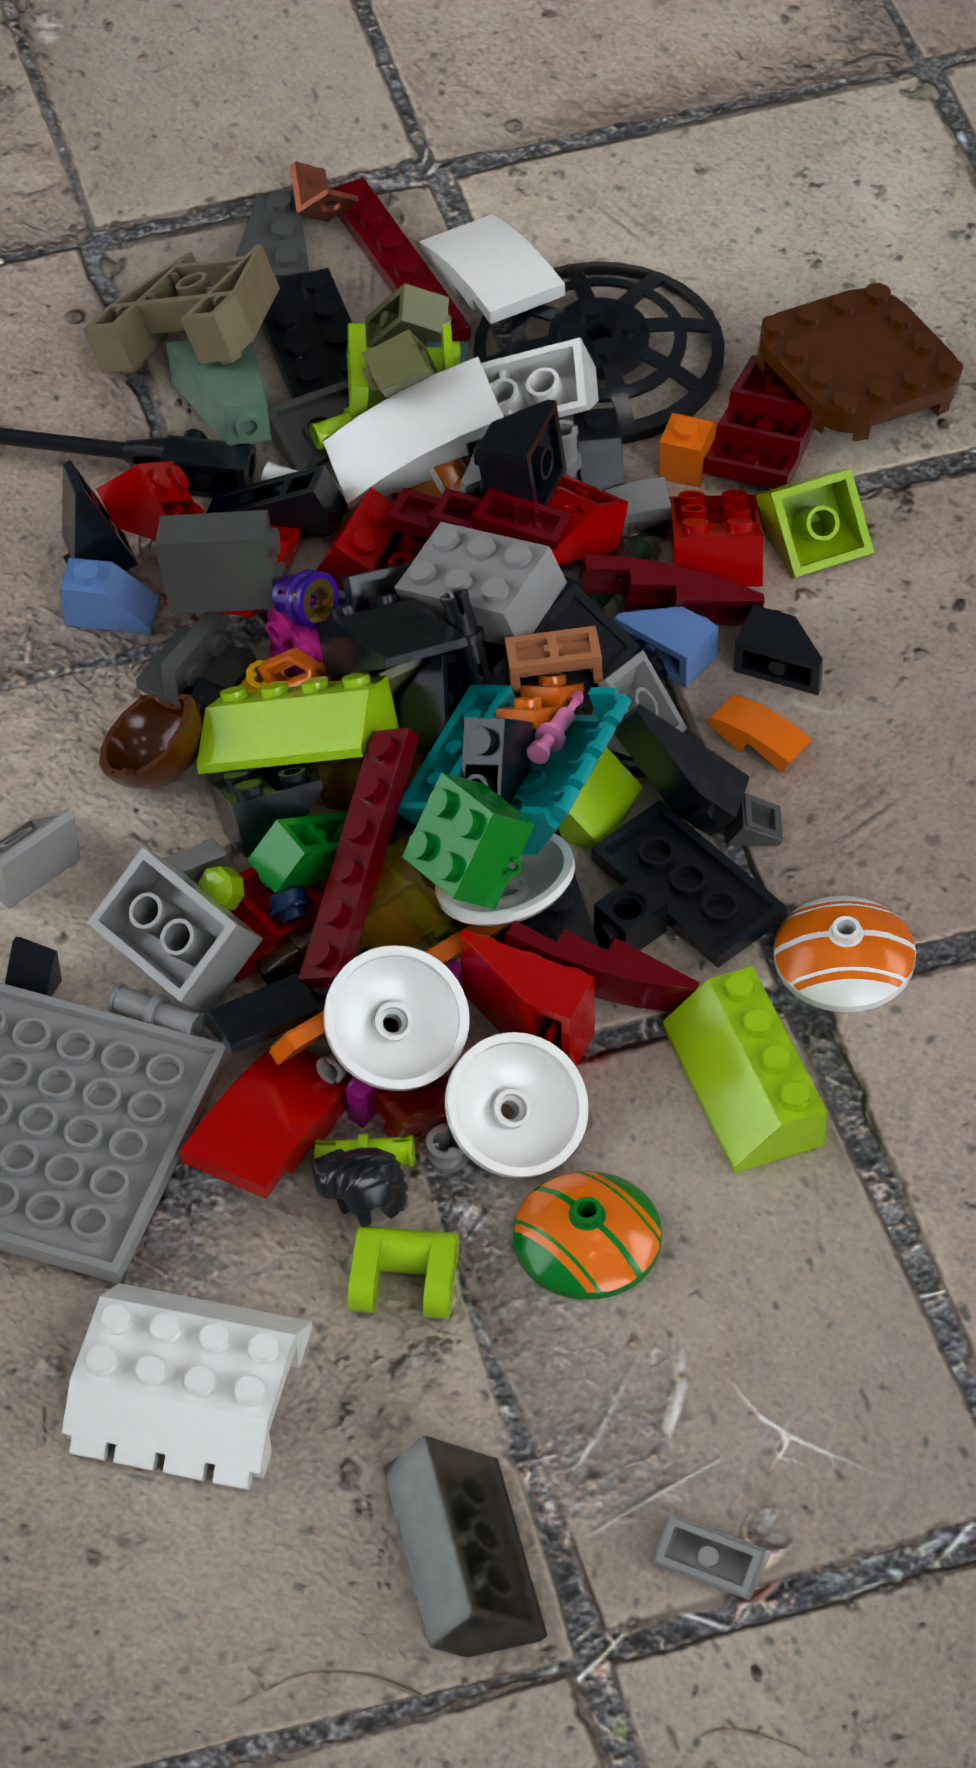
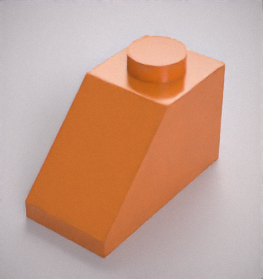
[659,413,718,488]

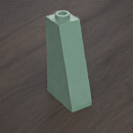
[166,340,271,446]

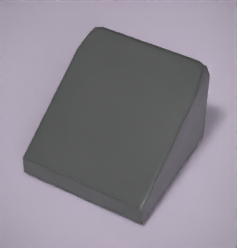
[725,793,783,846]

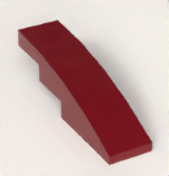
[387,488,572,549]
[578,554,765,626]
[503,921,700,1012]

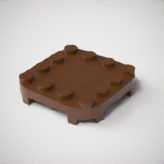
[756,283,963,442]

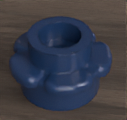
[268,886,314,924]

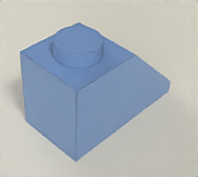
[60,558,160,634]
[614,606,719,688]

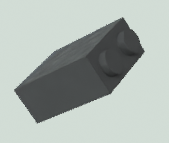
[155,510,287,615]

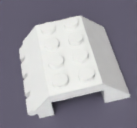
[62,1283,312,1490]

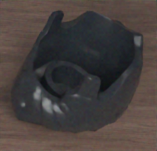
[311,1147,409,1227]

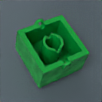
[402,772,536,909]

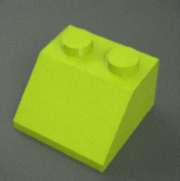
[755,468,875,578]
[558,746,643,851]

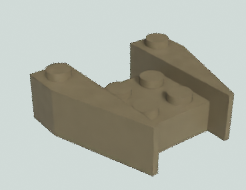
[82,244,280,375]

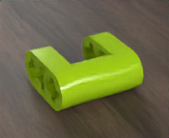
[348,1225,459,1319]

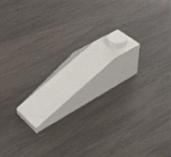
[481,337,599,418]

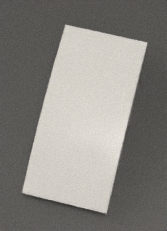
[419,214,565,324]
[323,357,504,509]

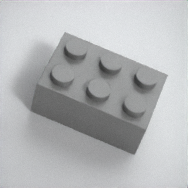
[394,522,567,646]
[87,847,263,1014]

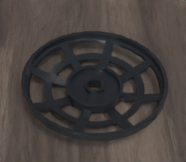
[473,261,725,444]

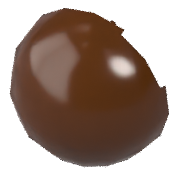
[99,694,203,790]

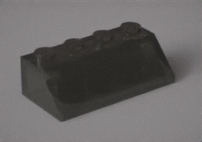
[383,1435,548,1658]

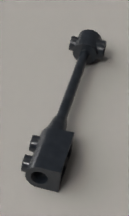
[0,427,256,498]

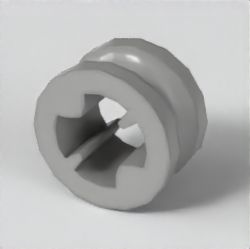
[425,1123,469,1173]

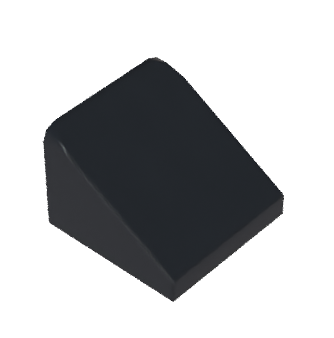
[5,936,62,996]

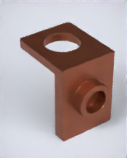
[290,161,358,222]

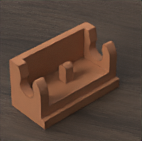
[504,626,603,694]

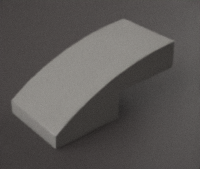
[605,476,671,536]

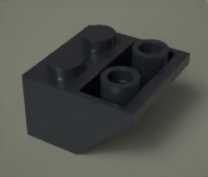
[212,763,324,858]

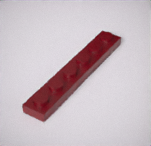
[330,177,471,347]
[298,728,419,988]

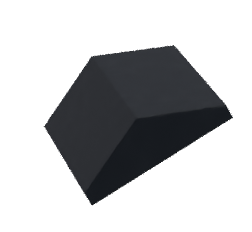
[204,973,320,1054]

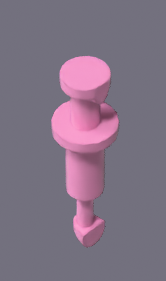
[527,690,583,764]

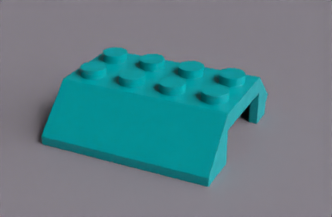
[398,685,632,855]

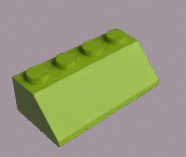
[196,671,399,774]
[662,965,827,1174]

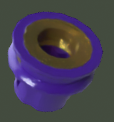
[272,569,339,630]

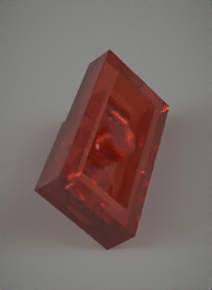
[373,1066,454,1138]

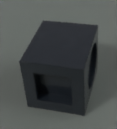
[593,875,668,950]

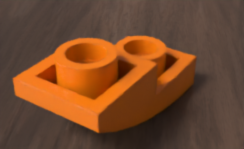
[496,674,584,729]
[706,694,813,773]

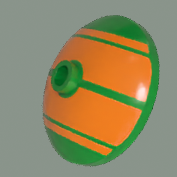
[513,1171,662,1300]

